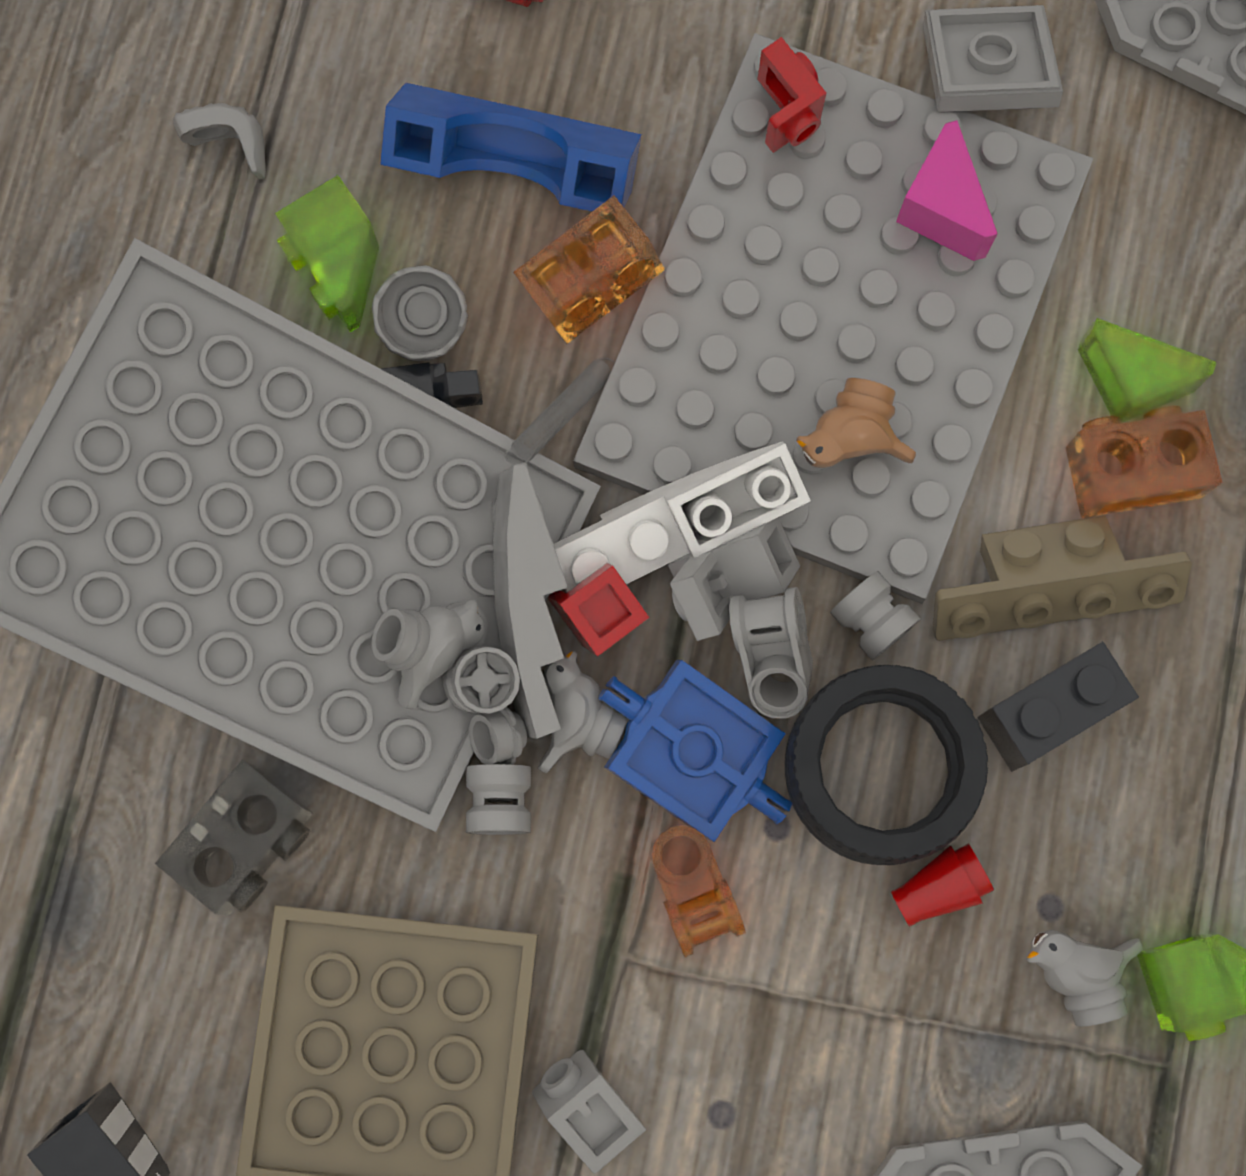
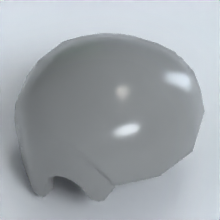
[372,265,468,361]

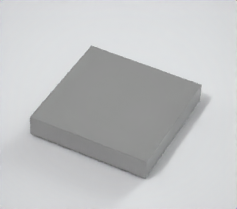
[923,5,1063,112]

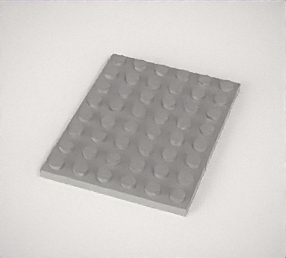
[573,33,1093,604]
[0,238,601,832]

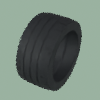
[785,665,988,865]

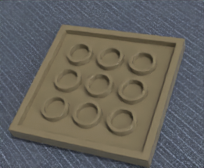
[236,905,539,1176]

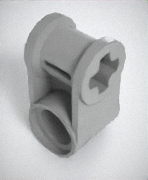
[729,587,813,719]

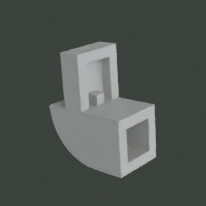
[668,518,800,641]

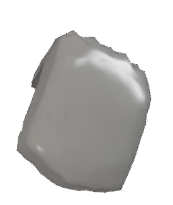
[173,103,266,180]

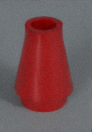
[891,843,994,927]

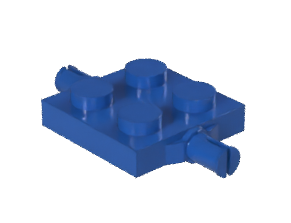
[598,660,792,842]

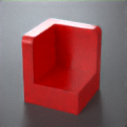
[548,563,650,657]

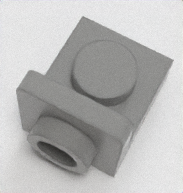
[532,1050,646,1175]

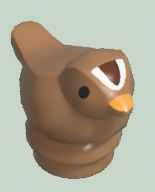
[796,378,916,468]

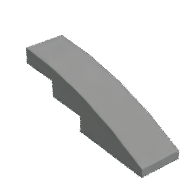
[493,462,567,739]

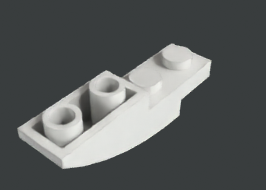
[553,441,811,592]

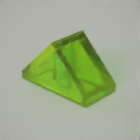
[1078,318,1217,425]

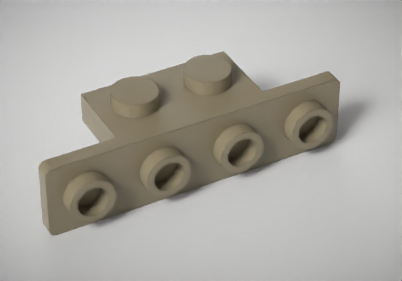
[933,515,1192,641]

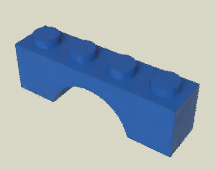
[380,83,642,218]

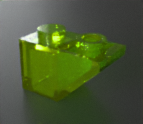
[275,175,379,332]
[1137,934,1246,1041]

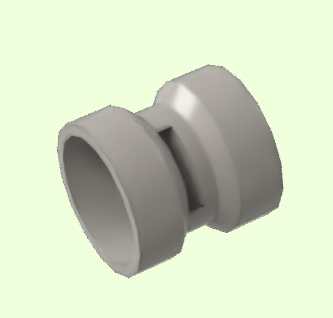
[830,571,921,661]
[442,647,520,714]
[466,764,531,835]

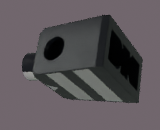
[27,1082,170,1176]

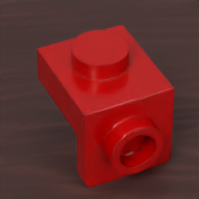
[757,37,827,153]

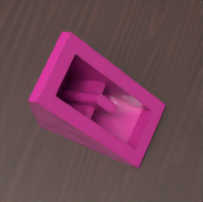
[896,120,998,261]

